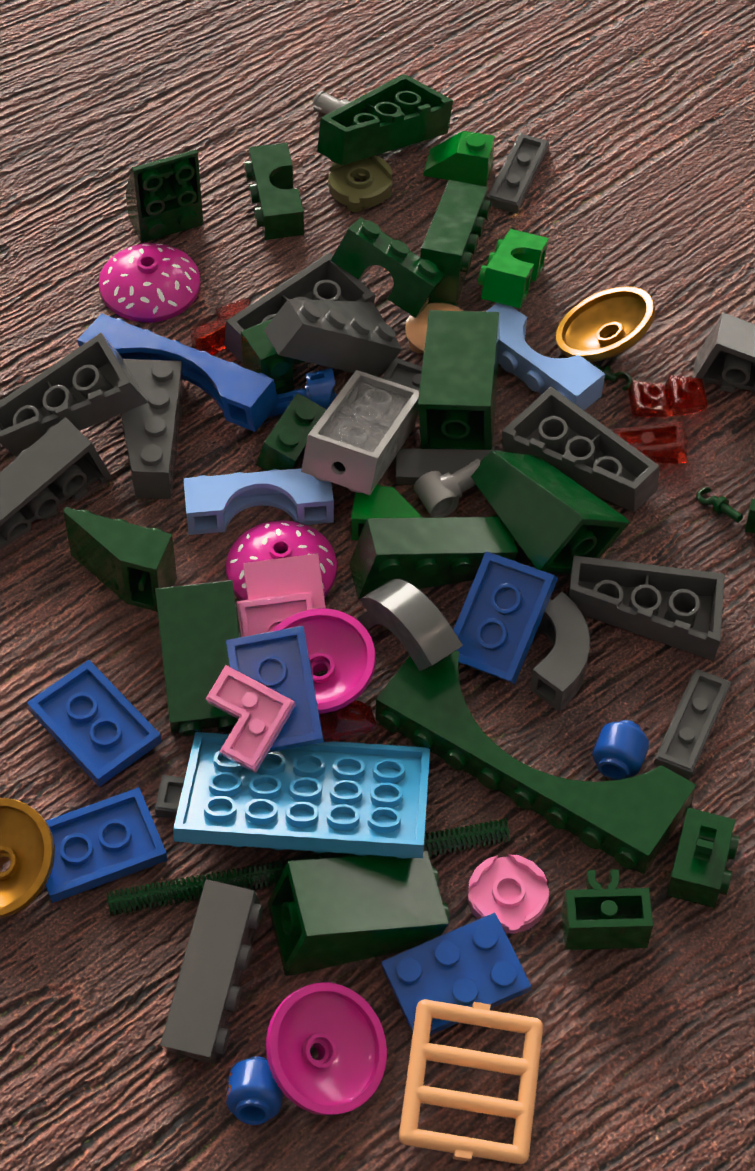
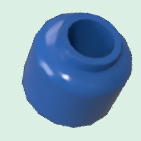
[592,720,649,780]
[226,1056,283,1125]

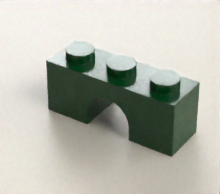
[244,142,304,240]
[331,217,445,318]

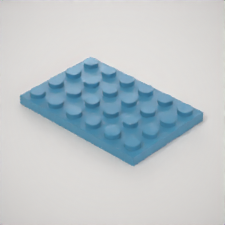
[173,732,430,859]

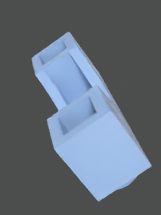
[486,303,605,410]
[184,468,334,535]

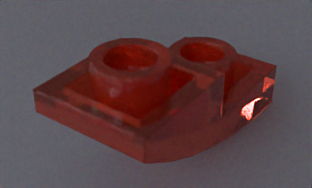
[190,298,251,356]
[628,375,708,417]
[319,700,376,742]

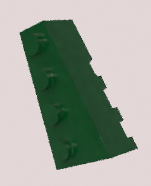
[317,74,453,166]
[420,180,491,306]
[349,517,518,599]

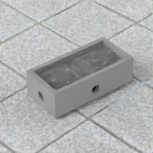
[301,370,419,495]

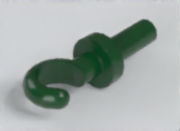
[591,363,633,391]
[696,487,743,523]

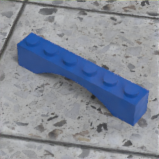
[77,313,279,432]

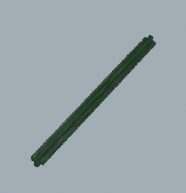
[107,818,510,916]

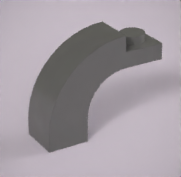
[357,579,463,671]
[530,592,590,712]

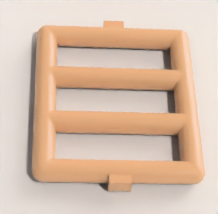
[399,999,543,1164]

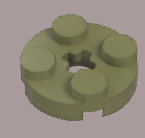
[328,155,392,212]

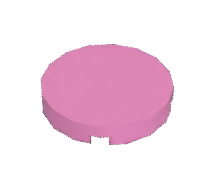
[468,854,549,934]

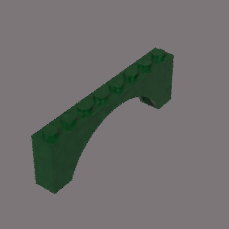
[375,651,696,875]

